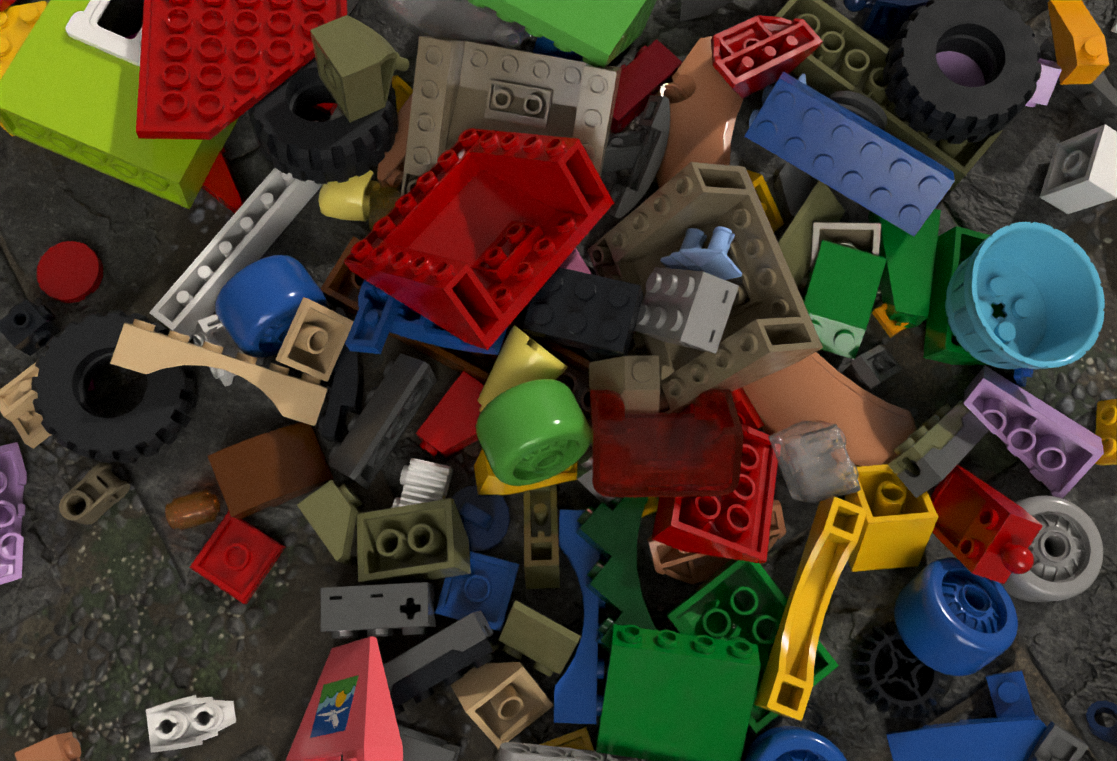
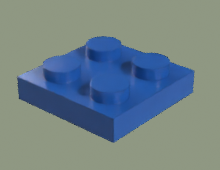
[435,551,520,632]

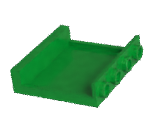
[596,624,761,761]

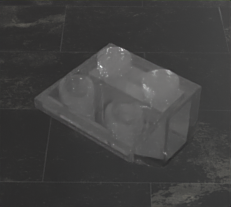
[769,421,861,503]

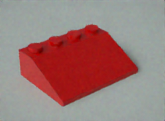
[652,403,780,564]

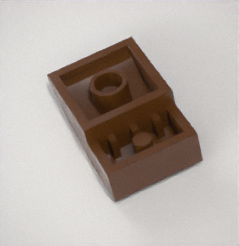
[208,422,335,520]

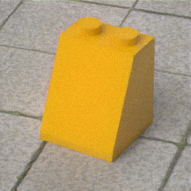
[845,464,938,572]

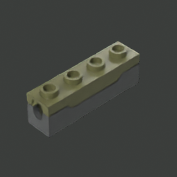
[888,400,989,498]

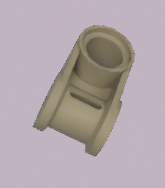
[59,462,130,525]

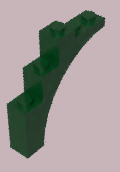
[576,461,666,653]

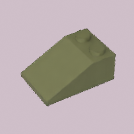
[499,600,581,677]

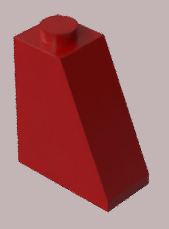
[415,371,484,458]

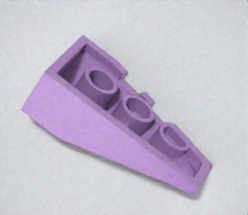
[0,442,27,585]

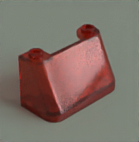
[590,389,744,497]

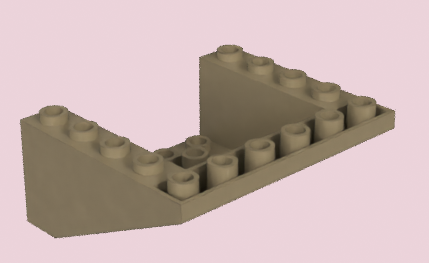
[401,35,622,236]
[587,162,823,423]

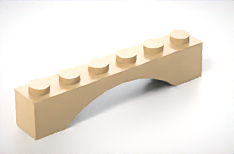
[110,319,328,426]

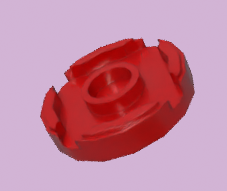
[37,241,103,303]

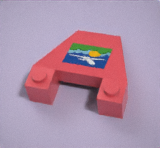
[285,636,403,761]

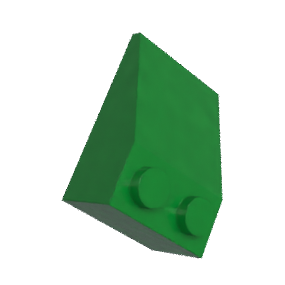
[802,240,887,359]

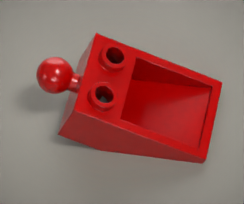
[930,464,1043,584]

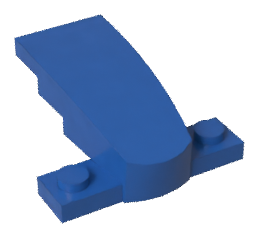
[345,280,508,355]
[886,670,1047,761]

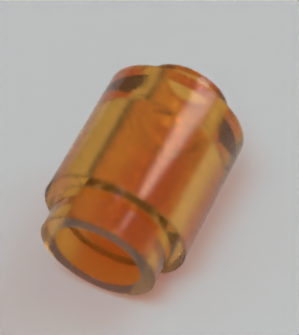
[165,489,220,530]

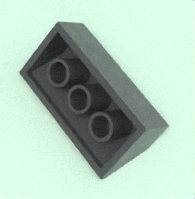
[328,353,437,490]

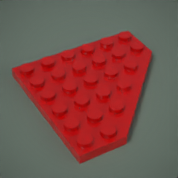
[136,0,347,140]

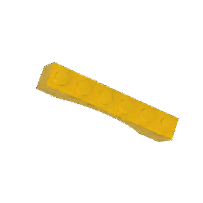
[754,496,867,721]

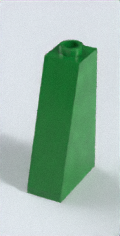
[868,209,941,328]

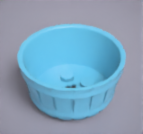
[945,222,1105,369]

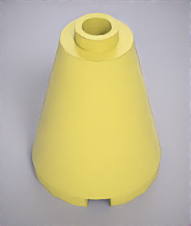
[477,325,568,412]

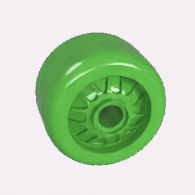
[476,379,591,486]

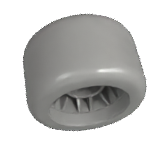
[1000,496,1103,602]

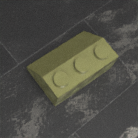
[778,180,845,291]
[357,498,471,585]

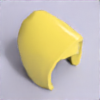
[318,170,380,221]

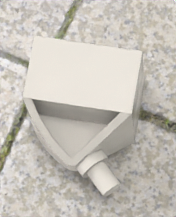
[1040,124,1117,214]

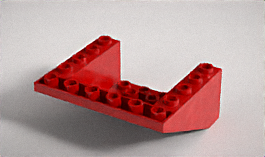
[343,128,614,350]

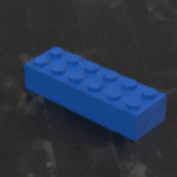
[745,72,955,236]

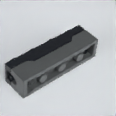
[383,610,501,716]

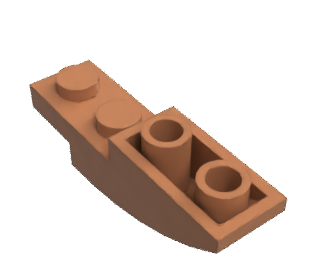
[377,93,413,194]

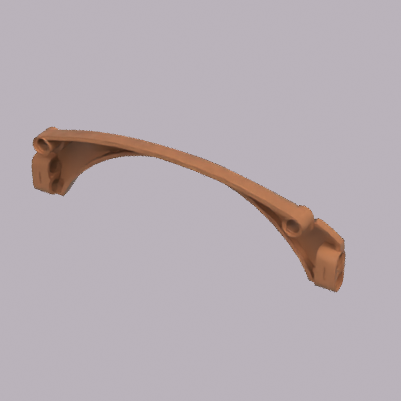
[655,36,917,468]

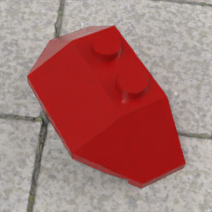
[711,15,823,98]

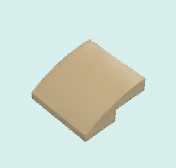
[0,355,52,449]

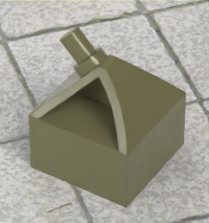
[310,15,409,122]

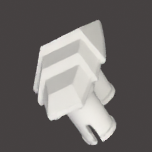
[146,695,236,753]

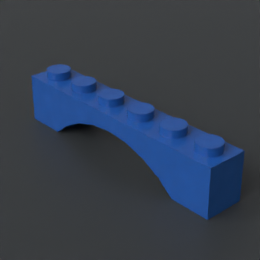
[554,510,606,724]

